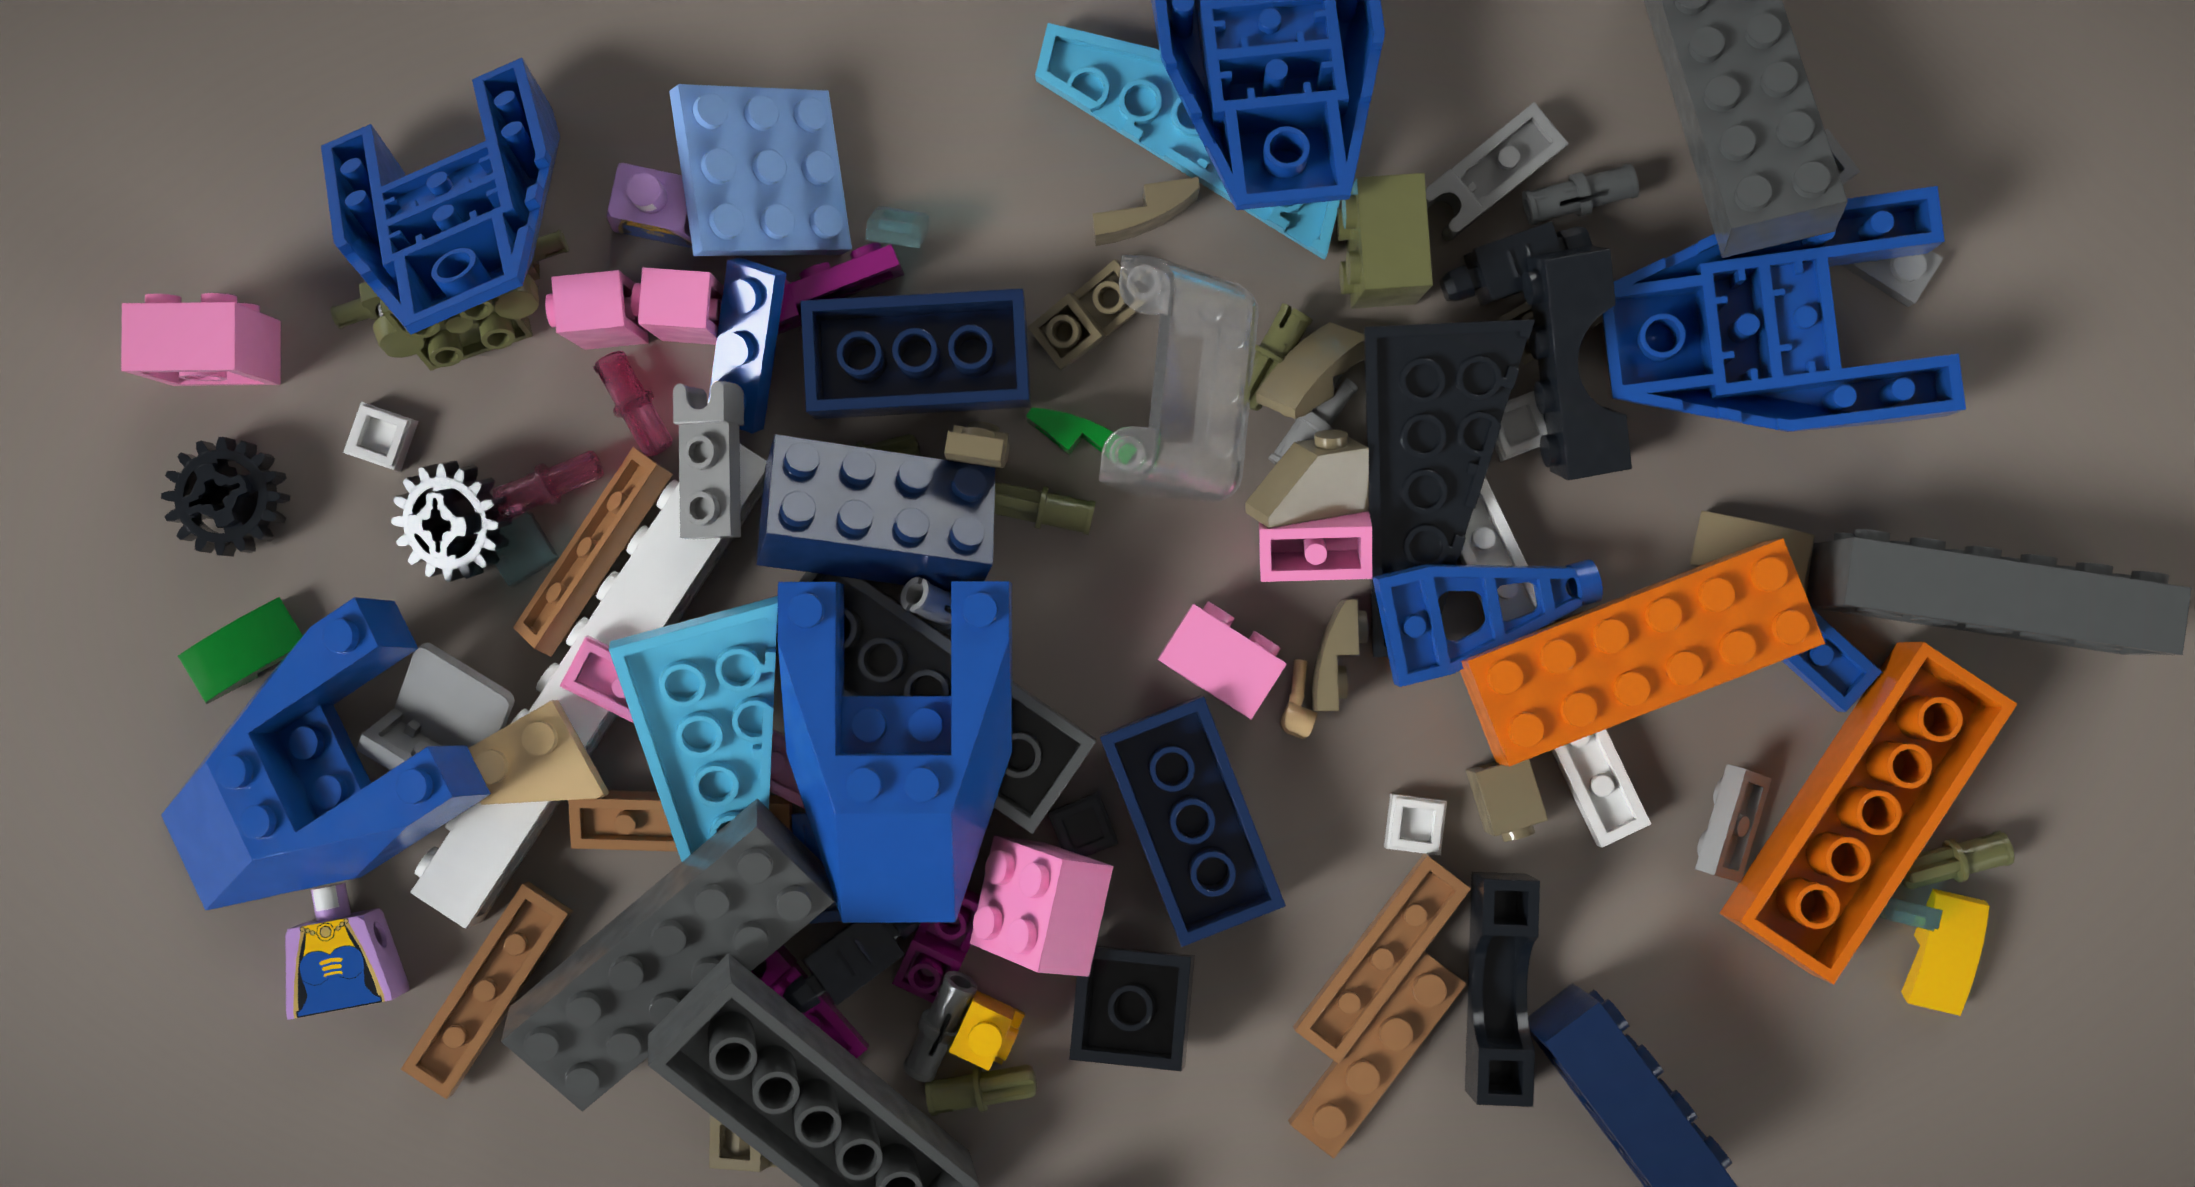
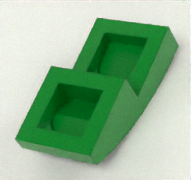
[1026,407,1139,471]
[178,597,303,704]

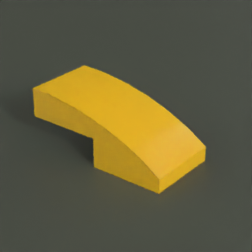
[1901,888,1990,1016]

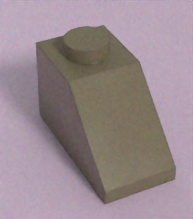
[1245,430,1369,528]

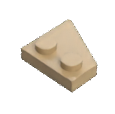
[468,700,610,805]

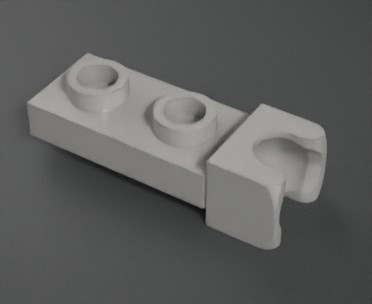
[1426,102,1569,241]
[673,381,744,539]

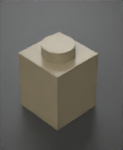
[1465,759,1548,842]

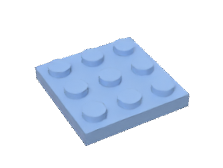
[669,84,852,256]

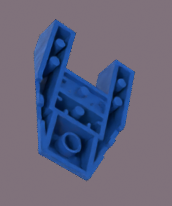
[1151,0,1385,210]
[321,58,560,335]
[1602,186,1966,432]
[778,581,1012,923]
[161,597,491,911]

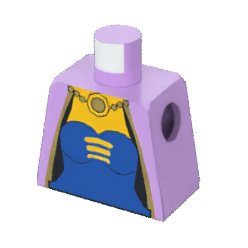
[607,163,692,248]
[285,882,410,1020]

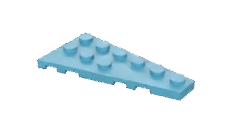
[1035,23,1340,260]
[609,596,778,862]

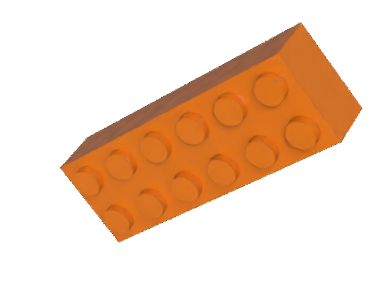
[1460,538,1826,767]
[1719,642,2017,985]

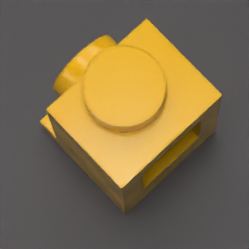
[949,990,1025,1071]

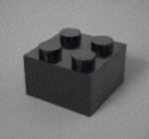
[1069,946,1195,1072]

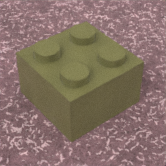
[1335,173,1433,309]

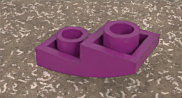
[892,889,980,1003]

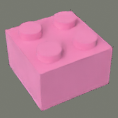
[121,293,281,386]
[970,835,1113,977]

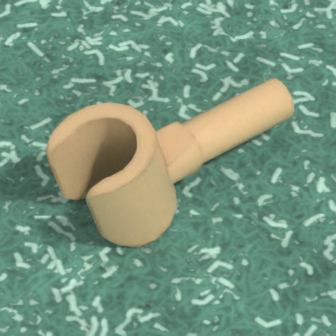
[1280,659,1317,739]

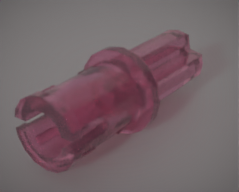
[593,351,672,457]
[493,451,604,519]

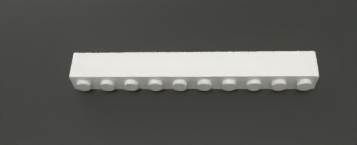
[410,444,767,929]

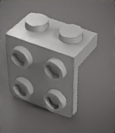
[356,643,515,771]

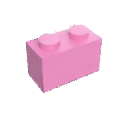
[631,267,724,345]
[545,270,649,350]
[1259,511,1372,582]
[1157,601,1287,720]

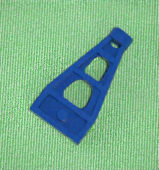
[1372,559,1603,687]

